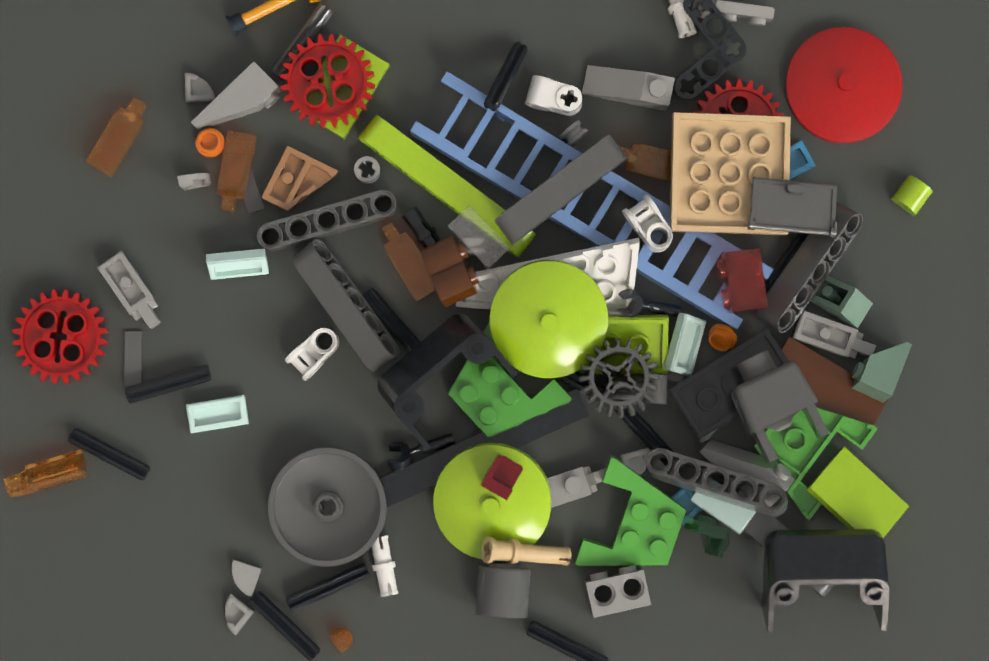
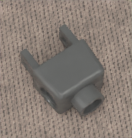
[731,350,829,463]

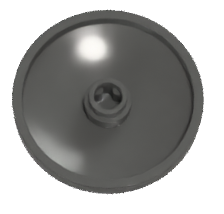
[268,448,387,567]

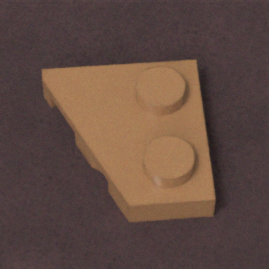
[261,146,338,212]

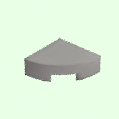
[185,73,215,103]
[177,173,211,191]
[620,448,649,475]
[232,559,262,597]
[225,593,255,635]

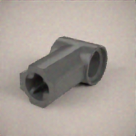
[611,374,668,405]

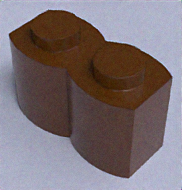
[420,236,480,307]

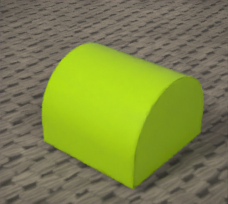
[890,175,932,216]

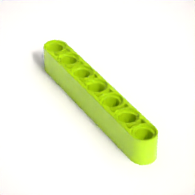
[358,115,536,258]

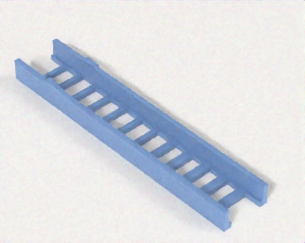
[410,72,773,331]

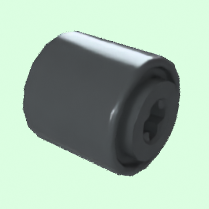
[475,562,531,618]

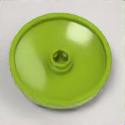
[490,260,608,378]
[433,443,552,559]

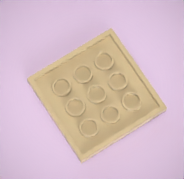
[670,112,791,235]

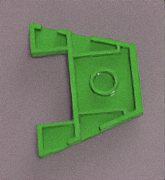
[448,321,572,438]
[754,407,878,521]
[575,455,686,566]

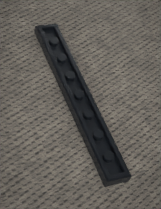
[380,389,589,507]

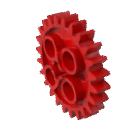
[280,34,375,130]
[693,79,785,116]
[12,289,109,384]

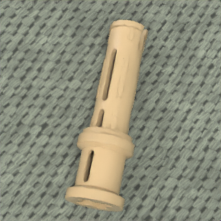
[481,536,571,566]

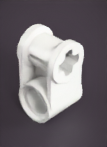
[525,75,582,116]
[622,194,673,252]
[285,328,340,381]

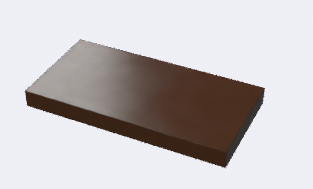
[781,336,889,445]

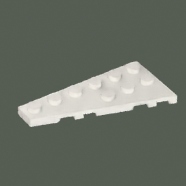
[456,238,639,315]

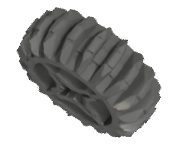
[579,338,659,419]

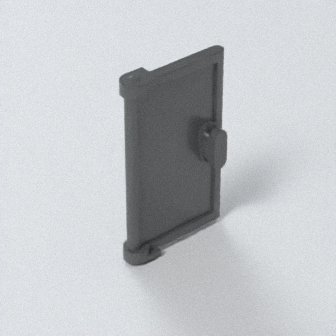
[747,177,838,238]

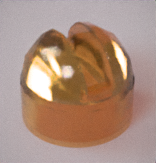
[328,628,353,654]

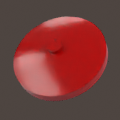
[785,27,902,144]

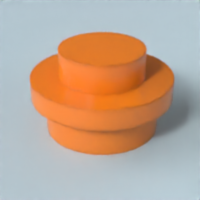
[195,128,225,158]
[708,324,737,351]

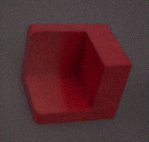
[480,453,523,500]

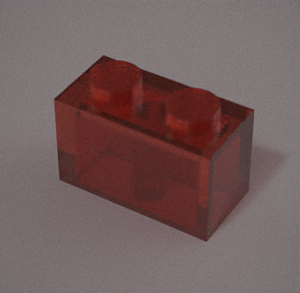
[717,248,768,313]

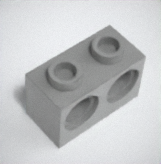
[584,565,651,618]

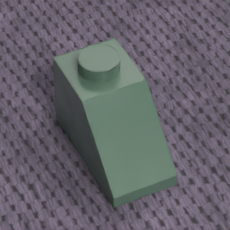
[810,276,873,328]
[851,342,912,403]

